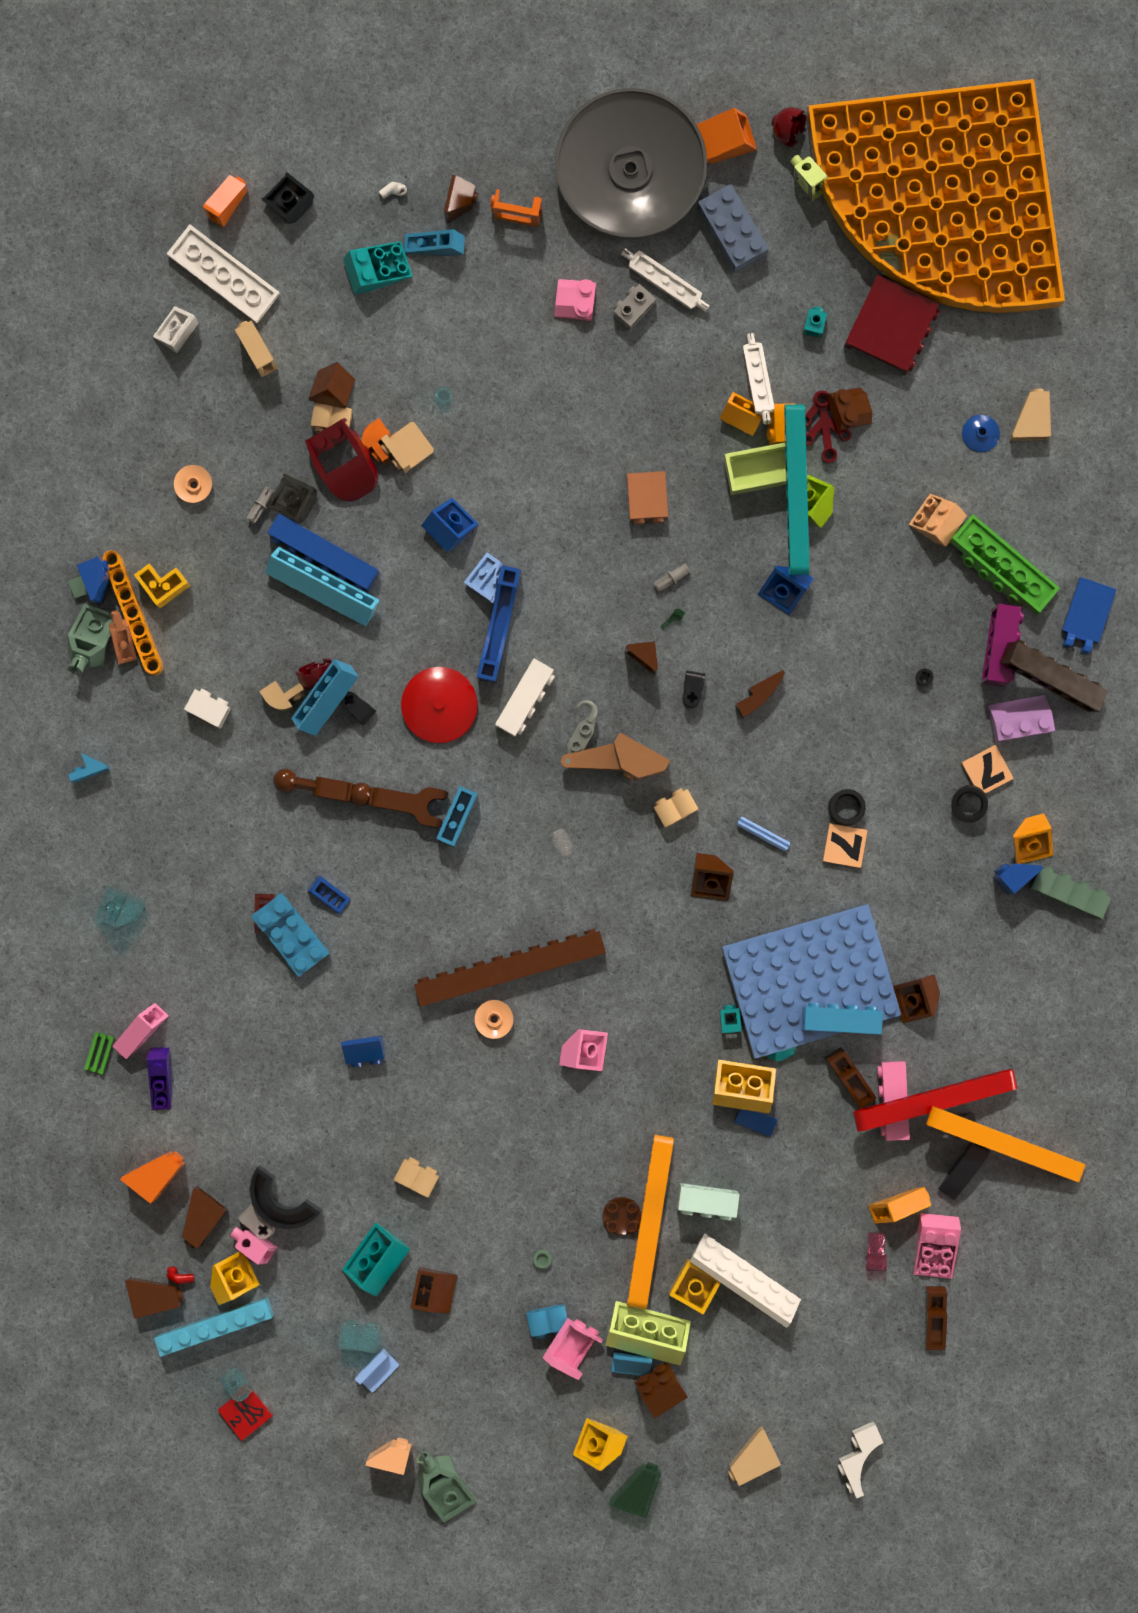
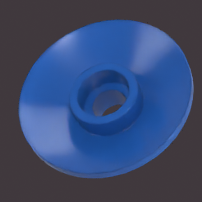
[962,415,1000,452]

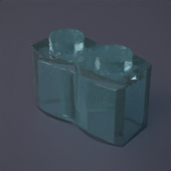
[875,234,903,277]

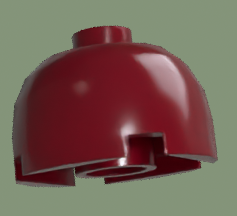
[771,107,807,147]
[295,658,332,691]

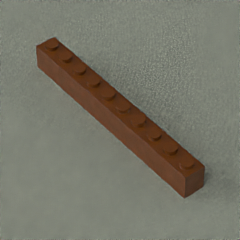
[414,928,606,1007]

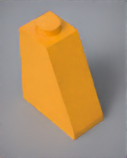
[868,1187,931,1224]

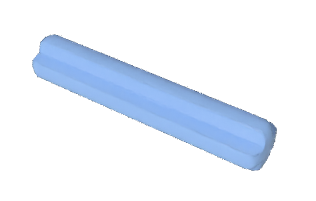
[737,817,790,851]

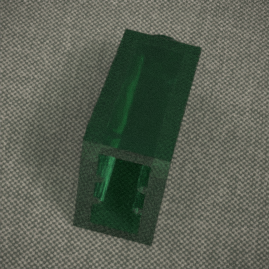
[609,1462,661,1518]

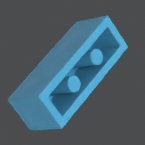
[436,786,478,847]

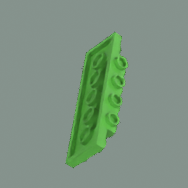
[949,514,1060,616]

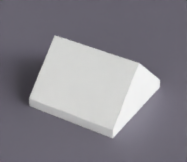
[153,306,199,353]

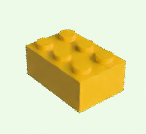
[712,1060,776,1114]

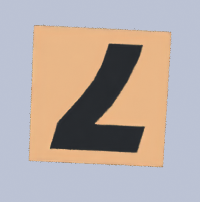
[961,745,1014,793]
[823,823,867,868]

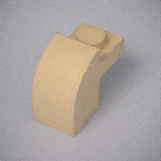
[260,681,306,711]

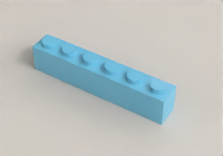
[265,547,379,626]
[154,1297,274,1357]

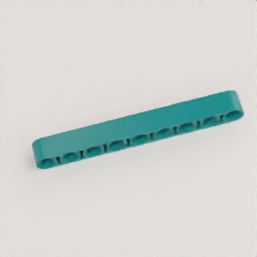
[784,404,810,575]

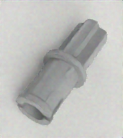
[247,487,275,523]
[653,563,691,592]

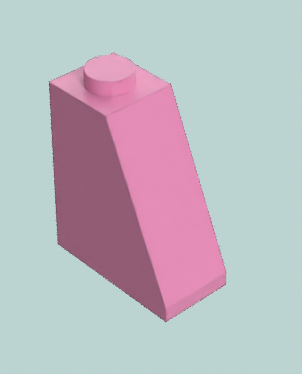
[113,1003,169,1059]

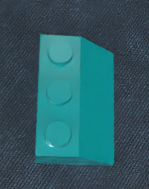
[342,1222,410,1297]

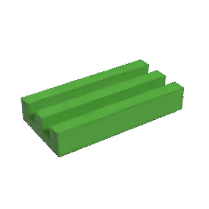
[84,1032,115,1075]

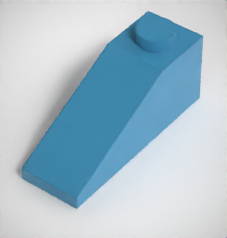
[404,229,465,256]

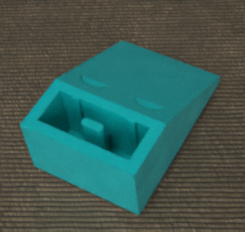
[343,241,412,295]

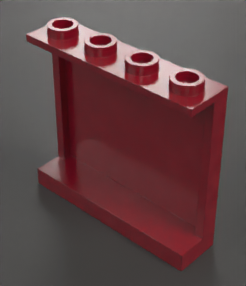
[844,275,940,375]

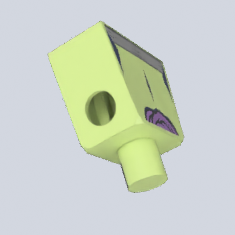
[790,155,827,201]

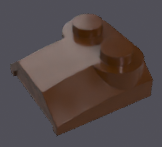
[826,387,872,432]

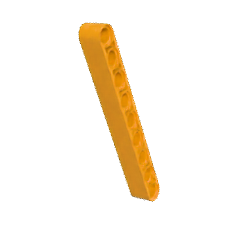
[926,1106,1086,1183]
[627,1135,674,1309]

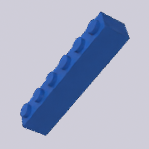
[267,513,379,592]

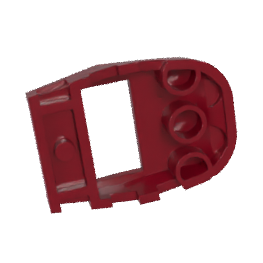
[305,418,378,501]

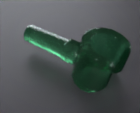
[661,609,685,629]

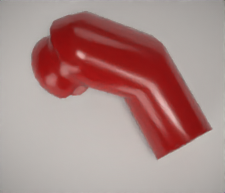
[166,1267,194,1284]

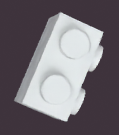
[184,688,231,729]

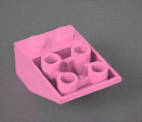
[913,1213,961,1279]

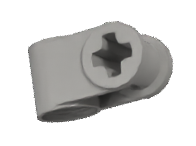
[238,1203,275,1239]

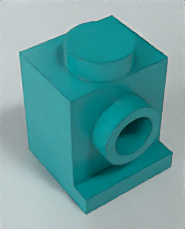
[802,306,828,338]
[719,1005,742,1033]

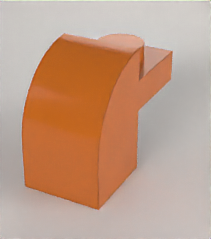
[362,418,391,465]

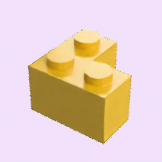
[134,564,190,608]

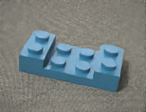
[251,892,329,977]

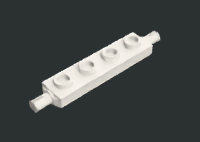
[621,248,710,312]
[743,333,774,425]

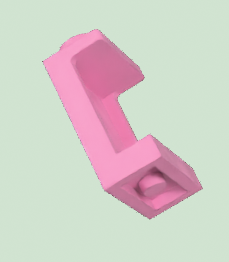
[542,1318,603,1380]

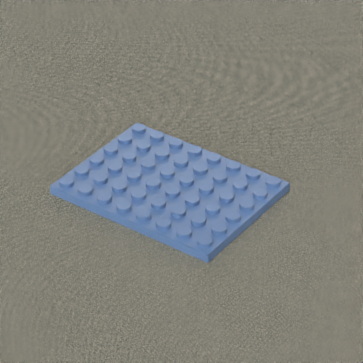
[721,904,901,1059]

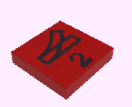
[218,1385,273,1441]

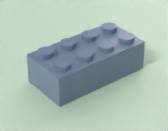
[697,184,769,273]

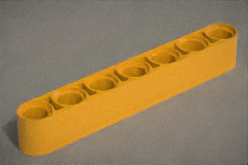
[103,550,164,676]

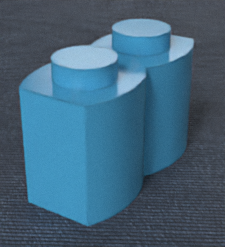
[526,1304,568,1339]

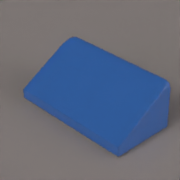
[734,1109,778,1137]

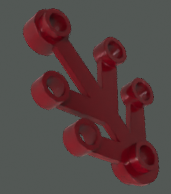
[805,390,851,464]

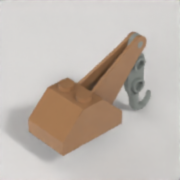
[561,700,670,781]

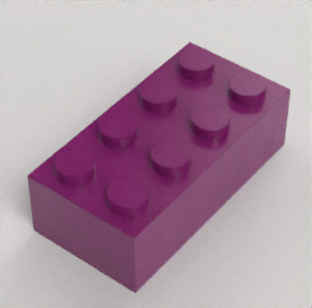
[981,604,1024,687]

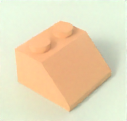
[365,1438,412,1475]

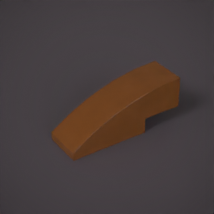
[735,670,785,719]
[825,1047,877,1109]
[925,1286,947,1350]

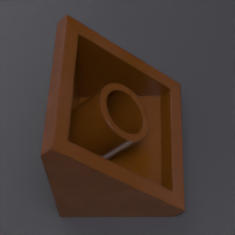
[308,362,355,409]
[625,641,658,675]

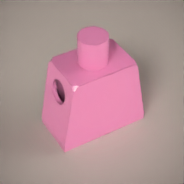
[230,1227,278,1265]

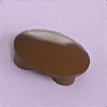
[602,1197,641,1236]

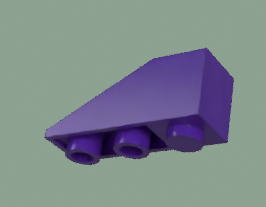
[147,1048,171,1110]

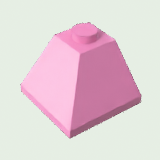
[559,1029,608,1071]

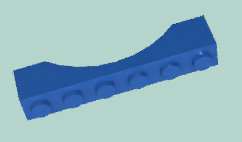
[477,565,521,684]

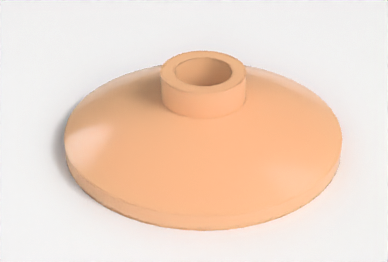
[174,465,212,503]
[475,1000,513,1039]

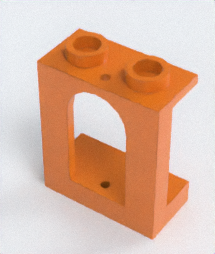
[490,189,542,227]

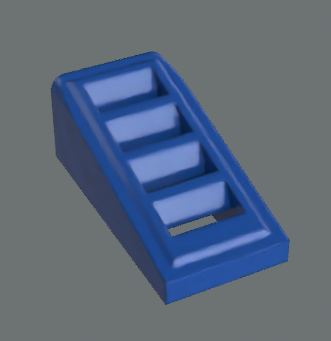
[308,875,350,914]

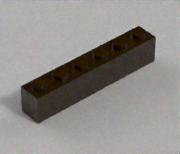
[1000,640,1108,712]

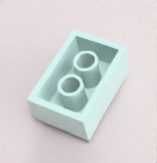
[677,1183,740,1220]

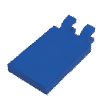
[1061,577,1117,655]

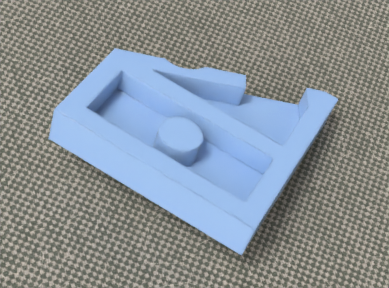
[464,553,503,603]

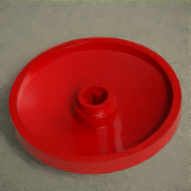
[401,667,478,743]

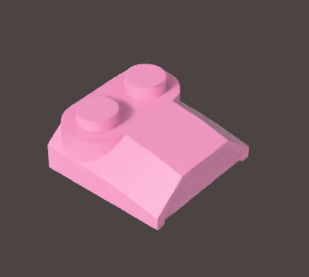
[554,279,596,321]

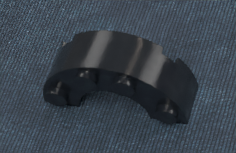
[250,1165,322,1229]

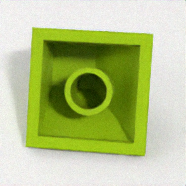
[785,475,834,528]

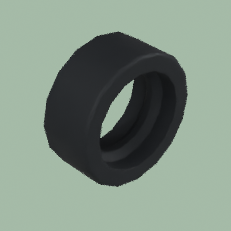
[952,785,988,822]
[828,789,866,826]

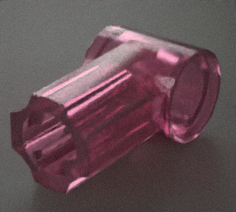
[866,1232,887,1271]

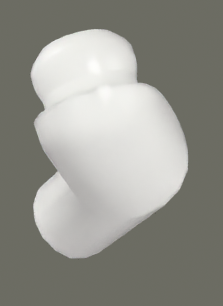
[379,182,407,199]

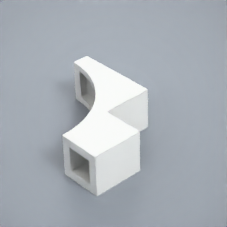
[838,1422,883,1498]

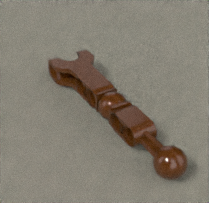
[273,769,448,828]

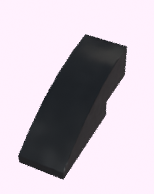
[938,1142,991,1200]

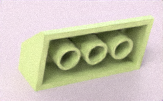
[605,1301,691,1366]

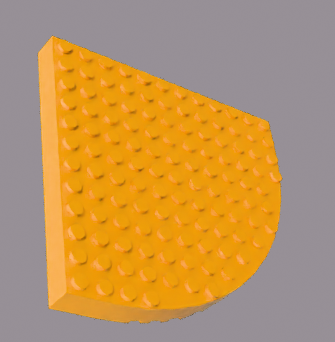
[806,79,1065,313]

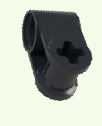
[682,670,705,709]
[341,691,377,726]

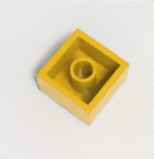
[668,1258,721,1314]

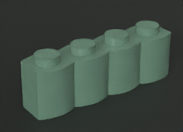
[1029,865,1111,919]

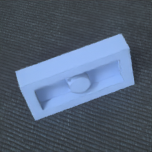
[355,1348,399,1392]

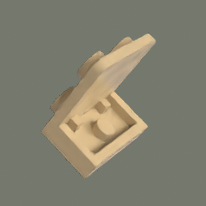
[381,422,434,473]

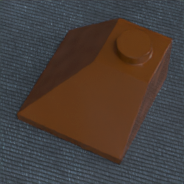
[444,175,479,223]
[690,853,734,901]
[893,974,940,1023]

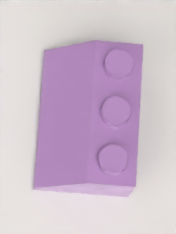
[988,695,1055,743]

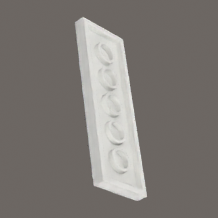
[167,224,280,323]
[690,1234,801,1328]

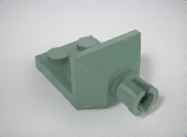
[68,603,112,676]
[416,1451,477,1523]

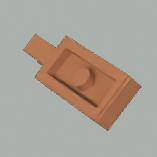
[109,610,137,665]

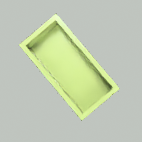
[723,443,786,495]

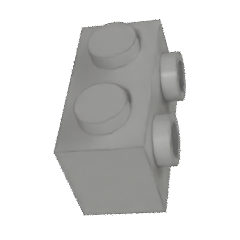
[613,284,656,330]

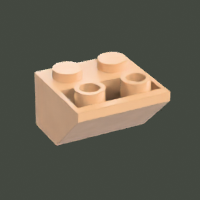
[909,494,967,547]

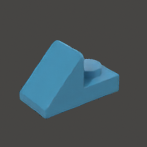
[68,753,110,783]

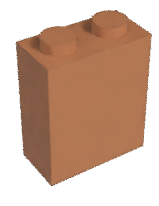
[627,471,668,525]

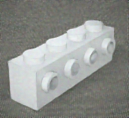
[495,659,555,737]

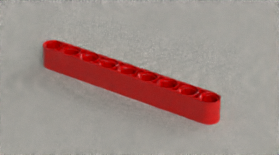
[853,1069,1018,1132]

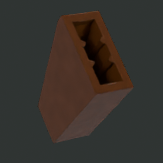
[182,1186,228,1249]
[125,1277,184,1319]

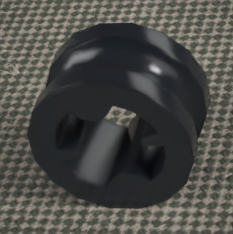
[915,668,934,686]

